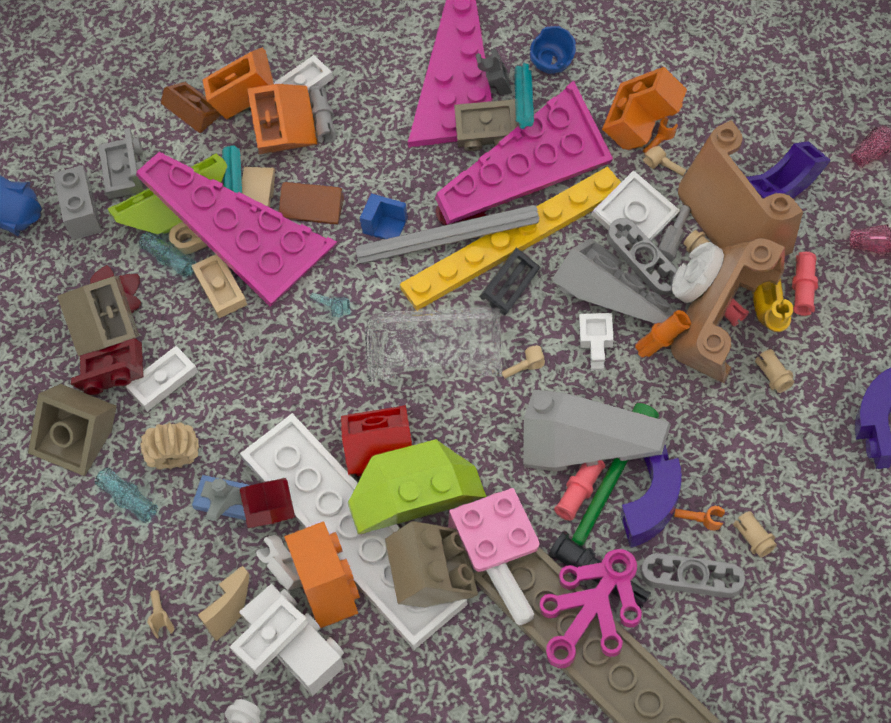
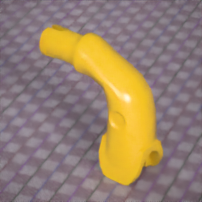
[752,278,793,332]

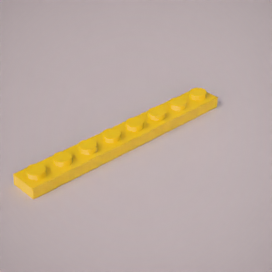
[400,166,621,311]

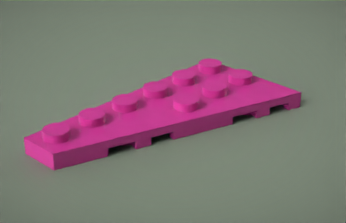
[408,0,492,147]
[435,81,613,224]
[136,152,337,307]

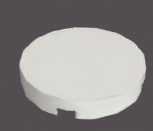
[672,242,724,303]

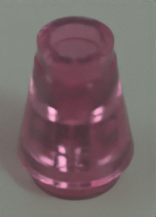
[850,125,891,168]
[850,224,891,255]

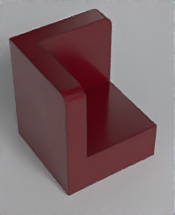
[240,478,295,528]

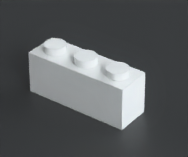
[239,583,345,696]

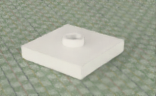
[591,170,680,254]

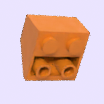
[202,47,274,120]
[247,84,318,154]

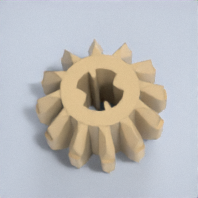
[140,422,199,470]

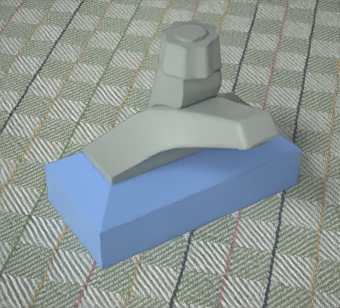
[192,475,249,521]

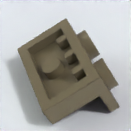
[454,99,517,151]

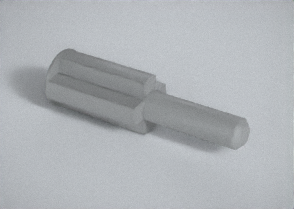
[658,205,691,262]

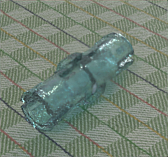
[139,232,197,278]
[95,467,158,523]

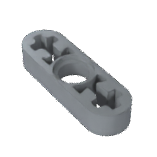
[607,218,677,295]
[641,553,745,598]

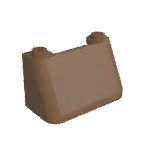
[678,120,803,256]
[670,238,785,383]

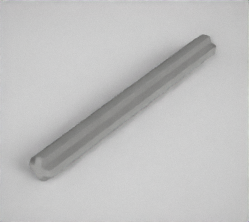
[356,205,539,264]

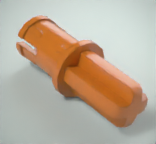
[635,310,691,357]

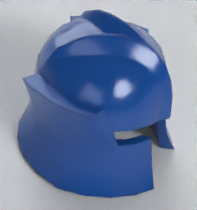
[0,175,42,236]

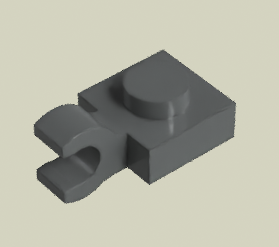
[476,48,512,95]

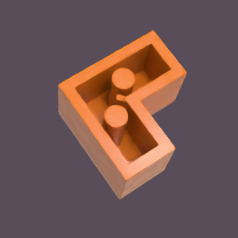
[602,67,687,150]
[284,521,360,628]

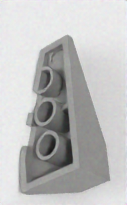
[552,238,677,324]
[523,390,671,471]

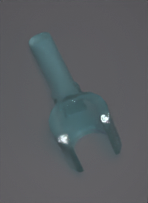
[310,293,351,317]

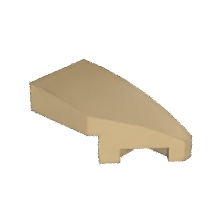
[198,566,250,641]

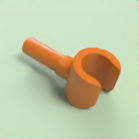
[642,117,678,153]
[674,506,725,531]

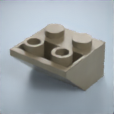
[57,276,140,356]
[385,521,478,608]

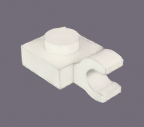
[579,313,613,371]
[256,535,302,591]

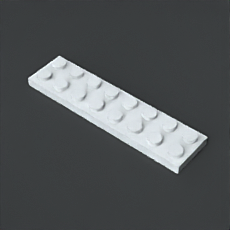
[240,413,468,650]

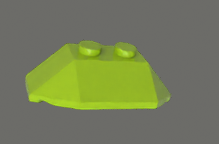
[107,153,227,235]
[347,439,486,535]

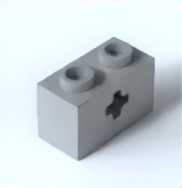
[53,165,102,240]

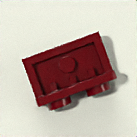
[71,338,144,395]

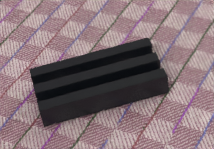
[479,247,541,316]

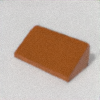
[161,82,221,134]
[279,182,344,225]

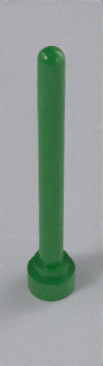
[572,403,659,546]

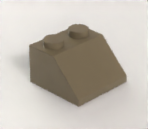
[28,384,117,476]

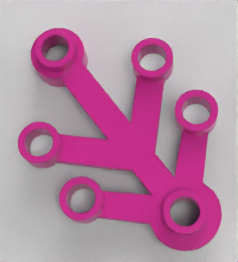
[540,549,642,668]

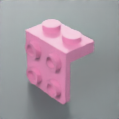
[448,488,539,572]

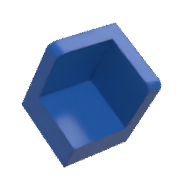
[360,193,408,239]

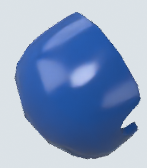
[529,26,576,74]

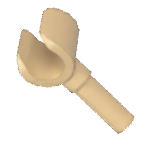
[643,146,687,176]
[501,345,545,379]
[147,590,174,639]

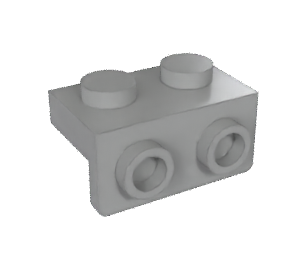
[99,128,144,199]

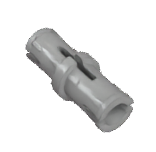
[308,86,337,143]

